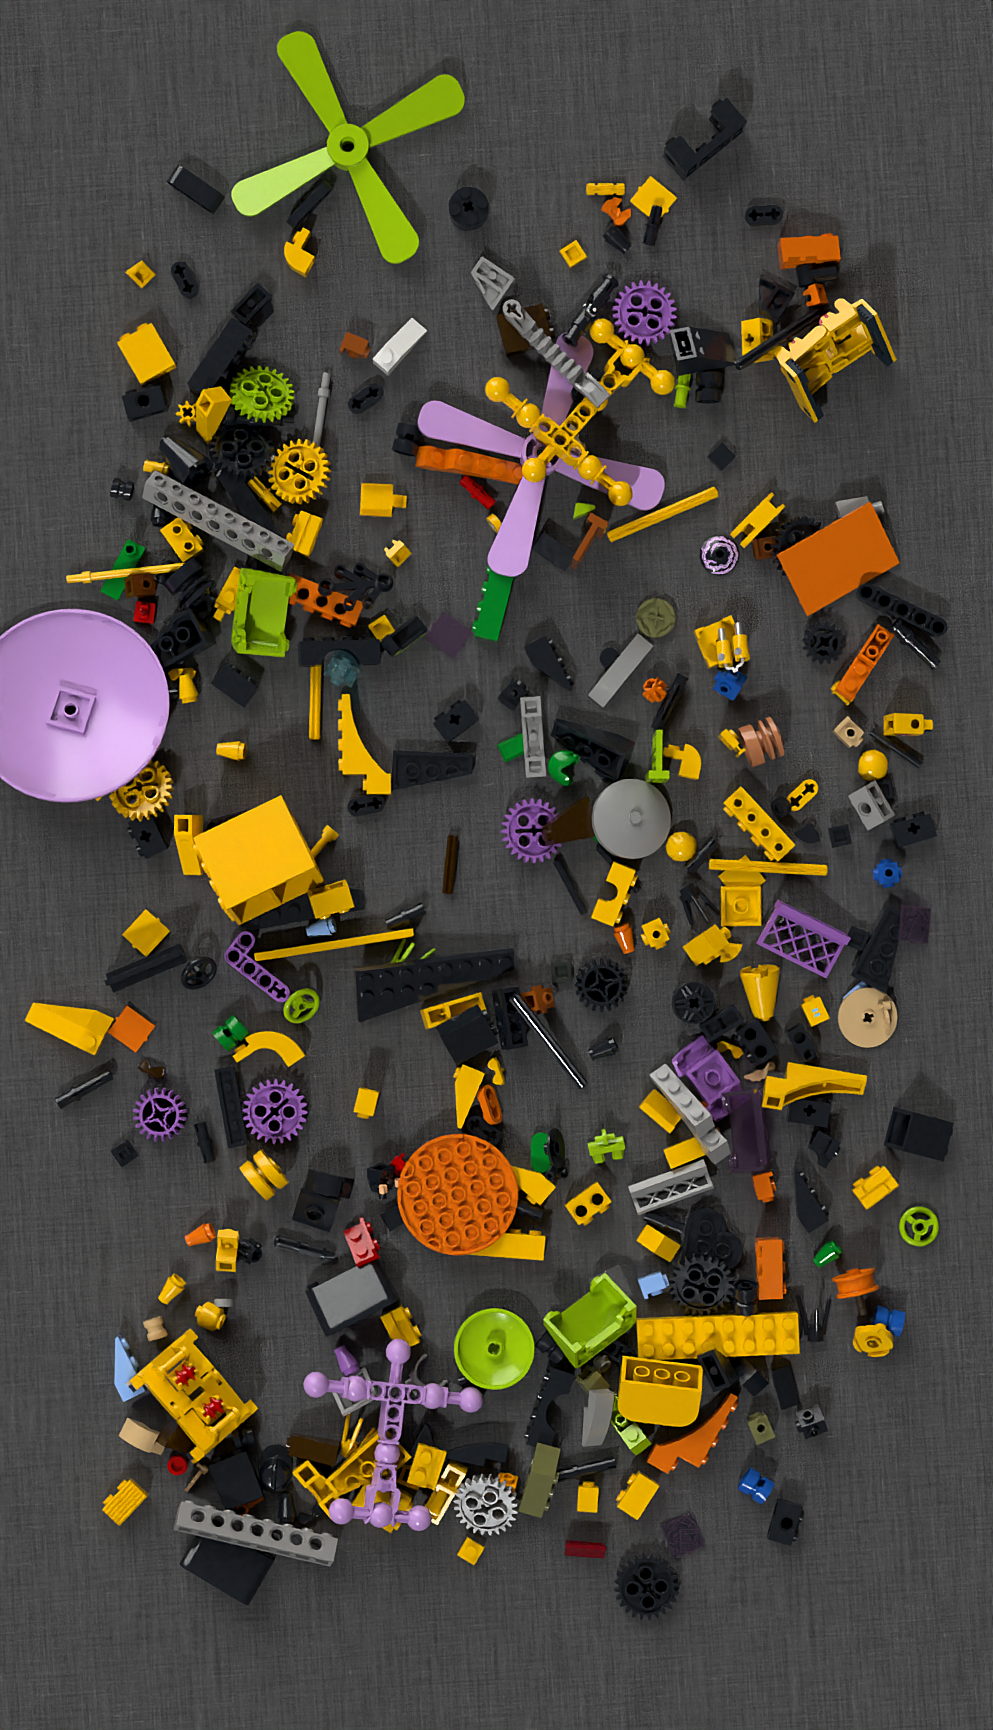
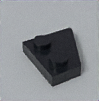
[759,275,795,323]

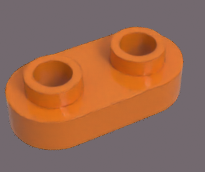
[477,1085,502,1125]

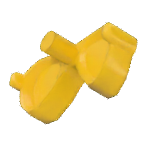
[168,668,196,681]
[717,1041,744,1059]
[487,1057,505,1085]

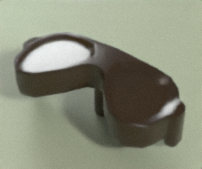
[137,1060,165,1079]

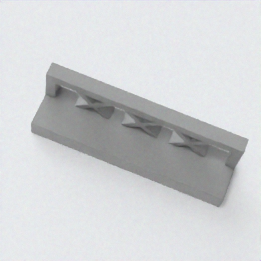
[628,1159,714,1215]

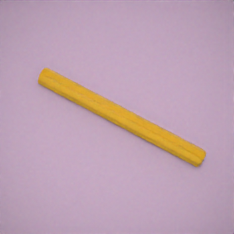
[607,487,718,542]
[709,859,828,876]

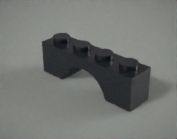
[298,636,381,667]
[524,1366,575,1447]

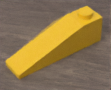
[25,1003,114,1055]
[324,1429,411,1497]

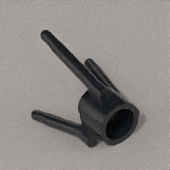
[679,883,720,925]
[796,1294,831,1342]

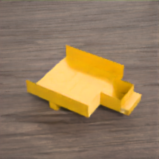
[360,483,407,517]

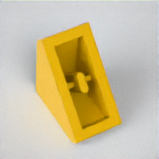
[636,1224,681,1262]

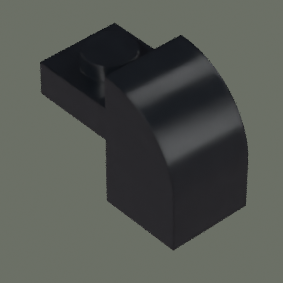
[304,1169,354,1199]

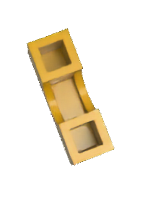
[591,861,638,926]
[292,1459,343,1519]

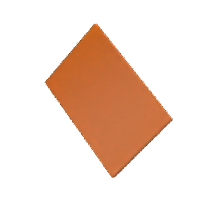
[777,502,900,616]

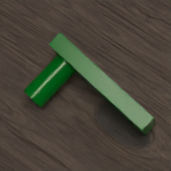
[100,539,146,601]

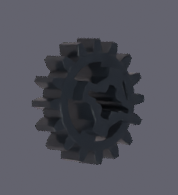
[802,621,846,665]

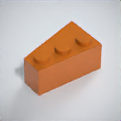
[777,233,841,269]
[755,1237,786,1300]

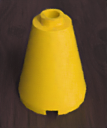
[740,965,780,1021]

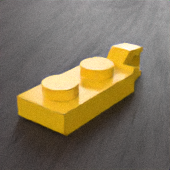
[213,566,240,622]

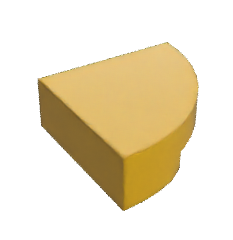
[720,943,742,962]

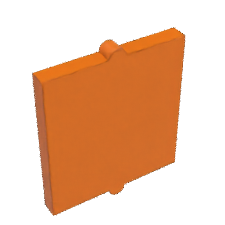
[108,1005,155,1052]

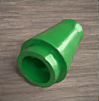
[812,1240,843,1268]

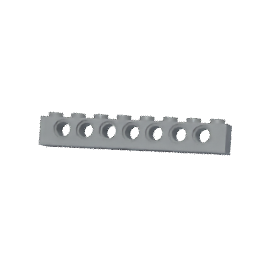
[142,470,294,572]
[174,1501,338,1567]

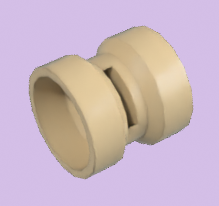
[143,1316,168,1341]

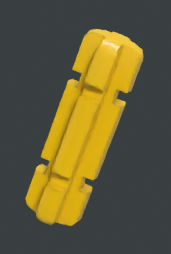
[586,183,625,195]

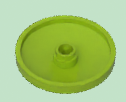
[454,1308,535,1390]

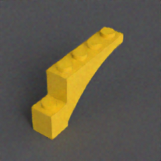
[338,694,391,795]
[762,1062,867,1110]

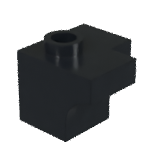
[808,1130,841,1168]

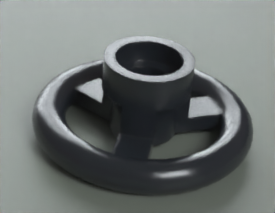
[181,957,217,990]

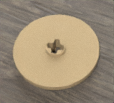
[838,987,897,1048]

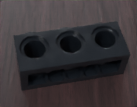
[491,987,528,1050]

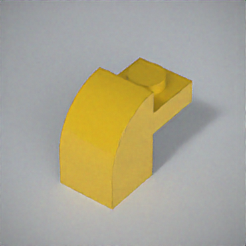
[284,228,315,277]
[662,744,701,780]
[216,1229,239,1272]

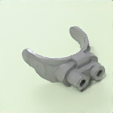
[405,1354,448,1396]

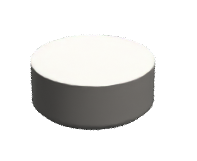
[214,1299,234,1307]

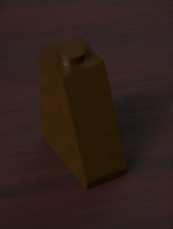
[542,797,595,846]
[286,1433,340,1466]

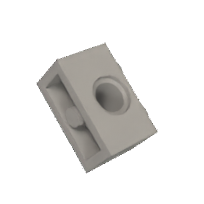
[848,781,895,830]

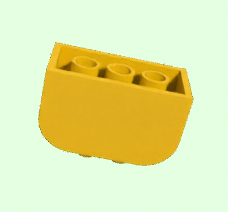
[618,1356,703,1427]

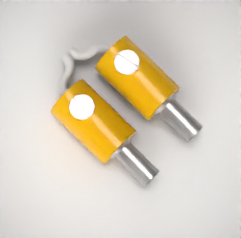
[716,622,750,673]

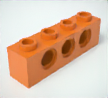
[288,573,364,628]

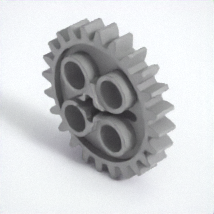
[453,1473,519,1536]

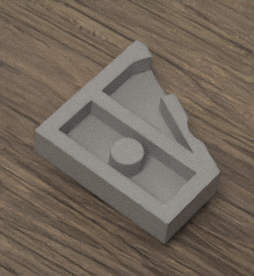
[471,256,515,311]

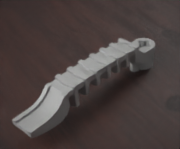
[503,299,610,408]

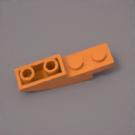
[834,624,895,701]

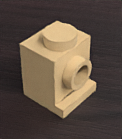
[832,716,864,748]

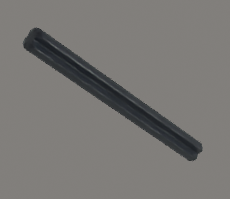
[734,306,826,370]
[509,993,588,1089]

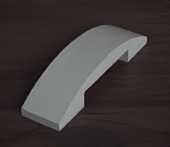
[588,634,653,708]
[520,696,546,778]

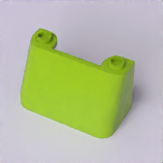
[231,568,297,657]
[543,1273,637,1368]

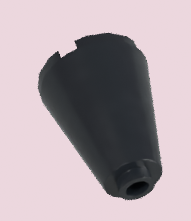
[159,436,213,489]

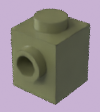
[574,1365,610,1395]
[746,1411,775,1445]

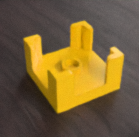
[693,615,736,669]

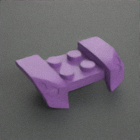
[672,1035,749,1122]

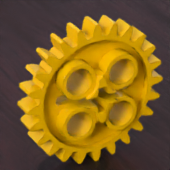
[268,439,332,504]
[109,759,174,821]

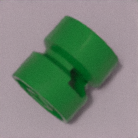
[212,1014,250,1052]

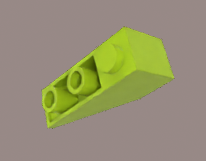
[610,1391,652,1455]

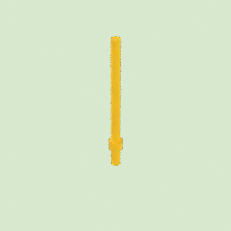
[66,563,185,584]

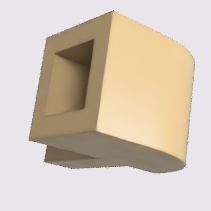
[119,1418,165,1455]

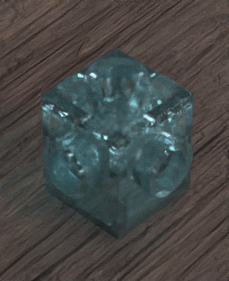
[324,656,360,688]

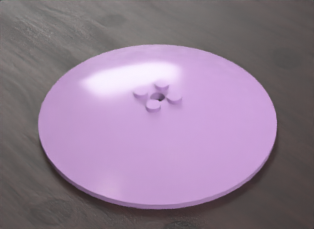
[0,609,170,803]

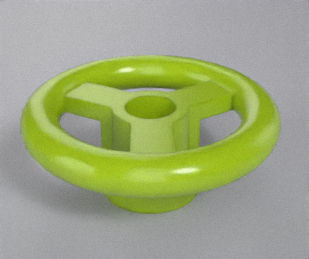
[283,988,320,1023]
[899,1206,939,1247]

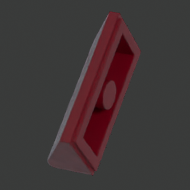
[564,1540,606,1559]

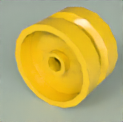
[239,1149,289,1201]

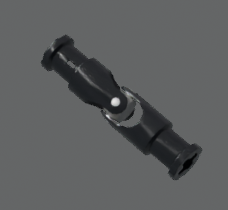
[562,274,619,347]

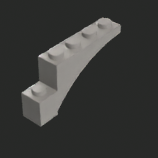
[650,1063,731,1164]

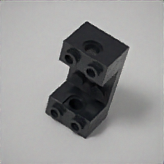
[663,98,747,181]

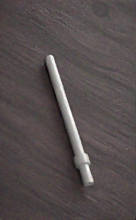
[307,373,331,480]

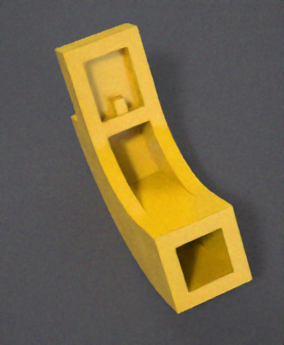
[233,1031,306,1067]

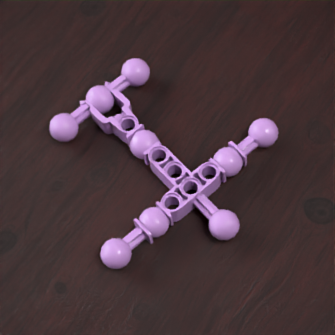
[303,1339,483,1531]

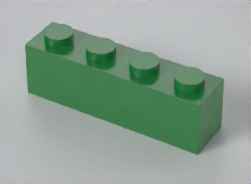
[471,565,514,643]

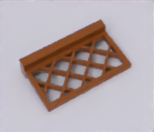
[571,513,608,570]

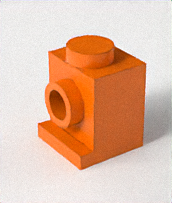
[751,1171,776,1203]

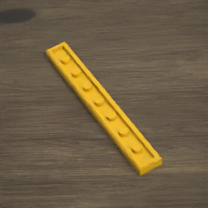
[254,928,414,961]

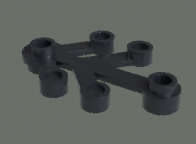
[318,563,394,611]

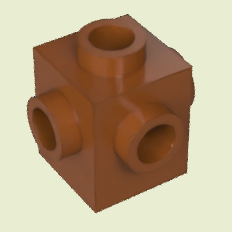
[521,985,555,1015]

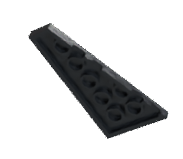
[245,885,364,931]

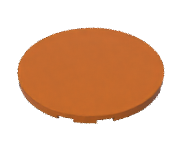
[397,1134,518,1255]

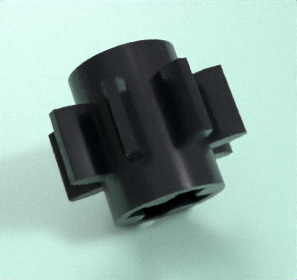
[238,1238,262,1265]

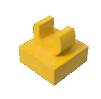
[384,540,412,567]

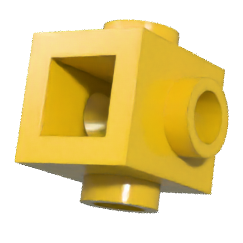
[641,918,671,950]

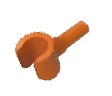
[236,1497,264,1516]

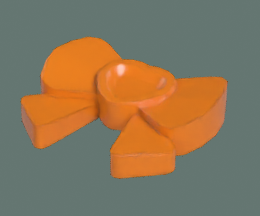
[601,197,631,227]

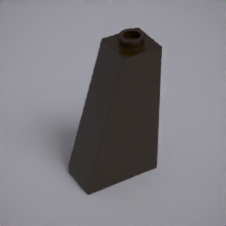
[156,1387,208,1453]

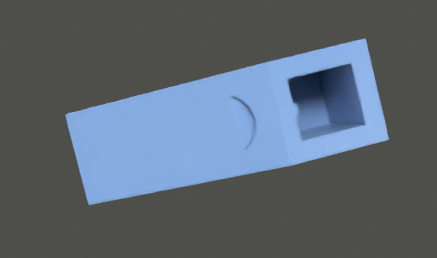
[114,1335,147,1402]

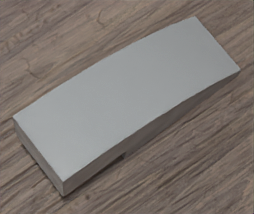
[582,1388,614,1447]

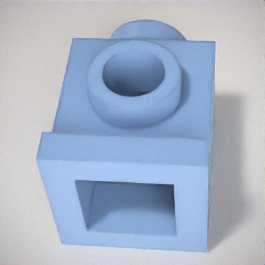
[638,1271,669,1299]

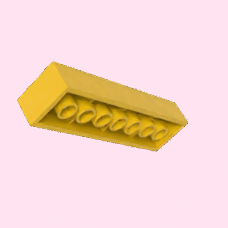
[636,1311,800,1360]

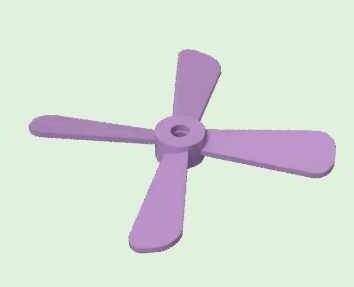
[418,332,665,577]

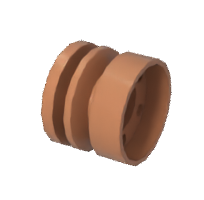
[738,717,785,768]

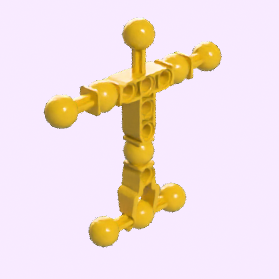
[485,318,675,506]

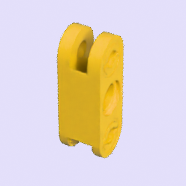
[730,492,786,548]

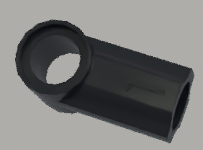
[796,262,837,288]

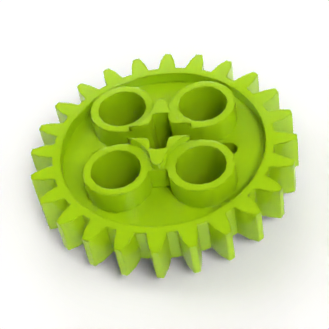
[229,366,294,423]

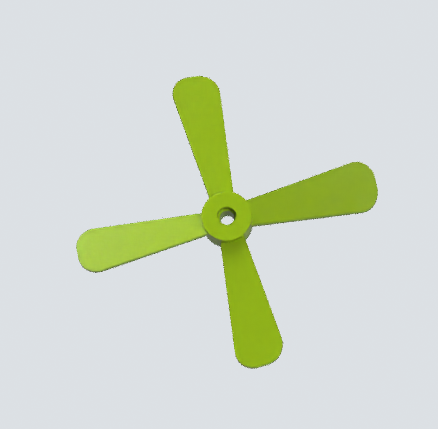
[231,31,465,264]

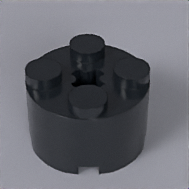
[449,186,488,231]

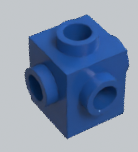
[713,668,748,701]
[872,859,902,888]

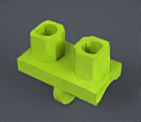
[587,1129,625,1164]

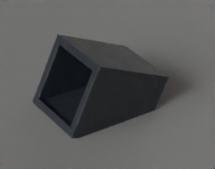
[884,1107,954,1162]

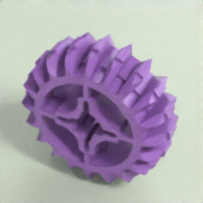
[133,1088,187,1142]

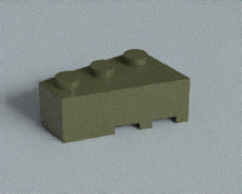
[518,1443,561,1518]

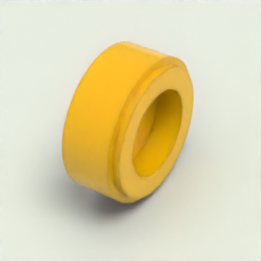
[486,514,502,533]

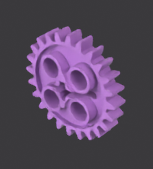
[612,280,677,346]
[500,798,562,863]
[242,1079,308,1144]

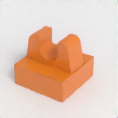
[803,284,829,306]

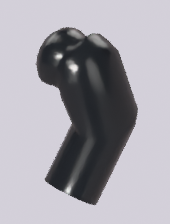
[545,1165,569,1181]

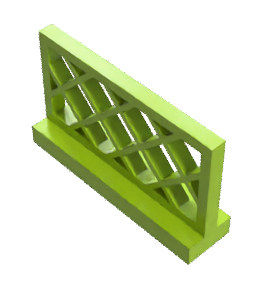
[645,730,669,783]

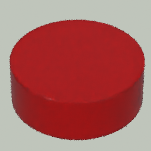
[167,1454,188,1476]

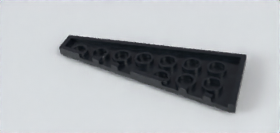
[354,948,515,1022]

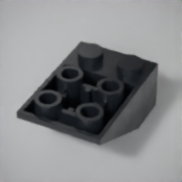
[670,327,736,376]

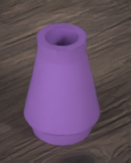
[334,1345,360,1376]

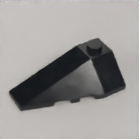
[149,607,217,671]

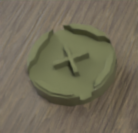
[636,598,676,638]

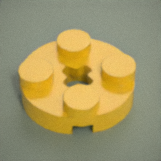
[853,1323,894,1357]

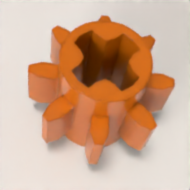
[642,677,668,703]

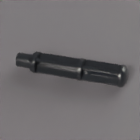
[274,1235,335,1260]

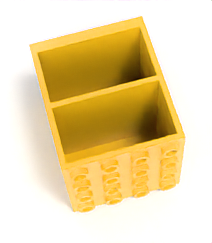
[193,795,325,925]

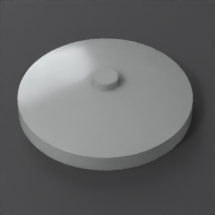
[592,779,671,859]

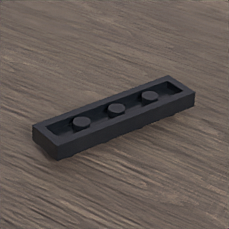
[214,1066,248,1148]

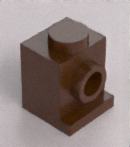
[751,536,776,561]

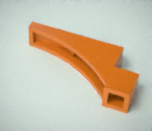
[415,446,523,485]
[646,1391,739,1474]

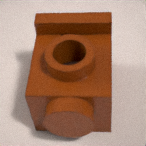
[339,332,371,359]

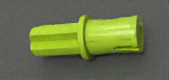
[674,374,691,408]

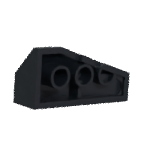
[551,718,635,783]

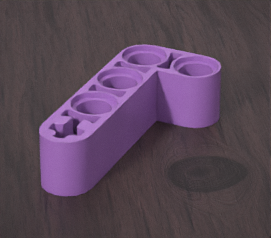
[225,931,291,1002]

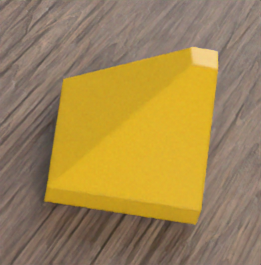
[125,260,156,288]

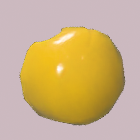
[858,749,888,782]
[665,832,698,862]

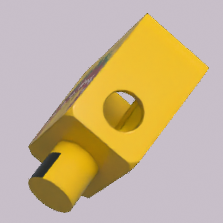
[883,713,933,736]

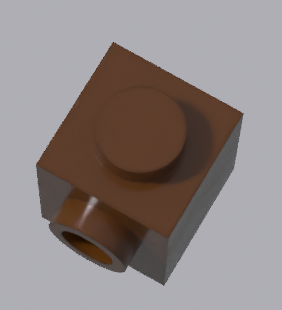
[124,574,157,598]

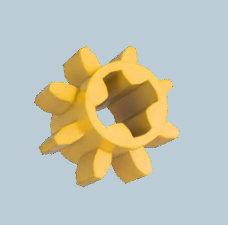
[176,401,196,427]

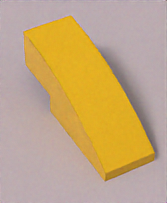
[420,992,487,1029]
[663,1127,721,1169]
[425,1459,468,1525]

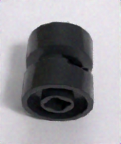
[695,372,722,404]
[392,423,422,457]
[733,1278,759,1316]
[535,1330,565,1364]

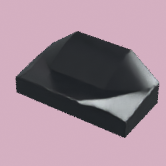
[230,282,274,327]

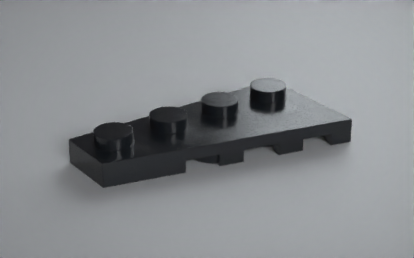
[391,750,473,791]
[850,905,906,995]

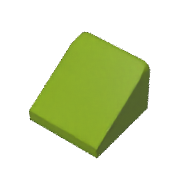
[573,502,596,520]

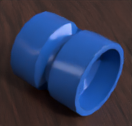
[871,1305,905,1337]
[737,1467,775,1505]

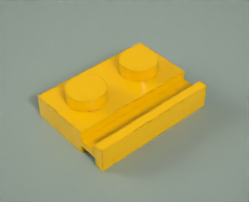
[718,729,746,757]
[406,1443,447,1491]

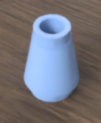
[306,916,337,938]

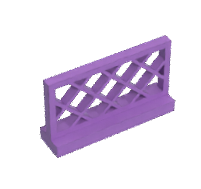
[756,900,851,978]

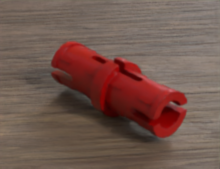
[459,475,496,510]

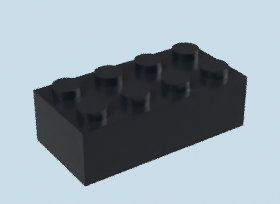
[187,317,255,396]

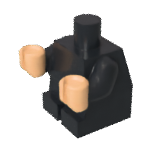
[367,1163,400,1199]

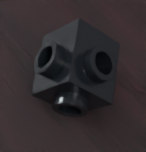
[795,1405,828,1439]

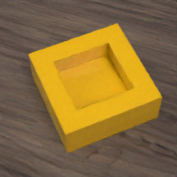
[559,240,587,268]
[368,615,395,642]

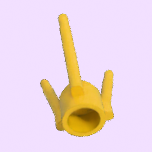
[340,1413,376,1458]

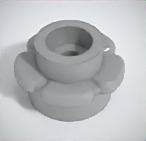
[592,1355,611,1374]

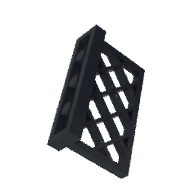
[104,943,188,993]

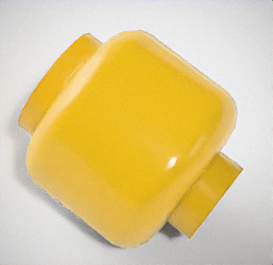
[195,1302,226,1331]

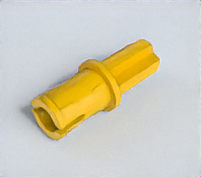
[247,476,282,512]

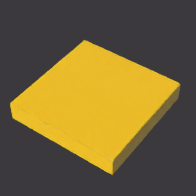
[721,886,761,926]

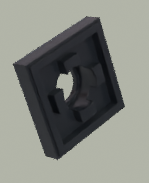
[292,1188,340,1232]

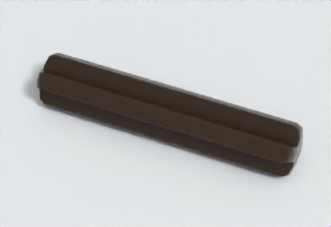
[442,835,458,894]

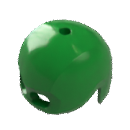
[548,750,580,786]

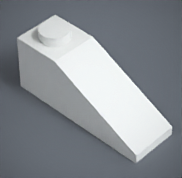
[373,318,427,376]

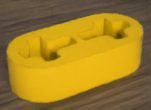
[786,779,818,811]

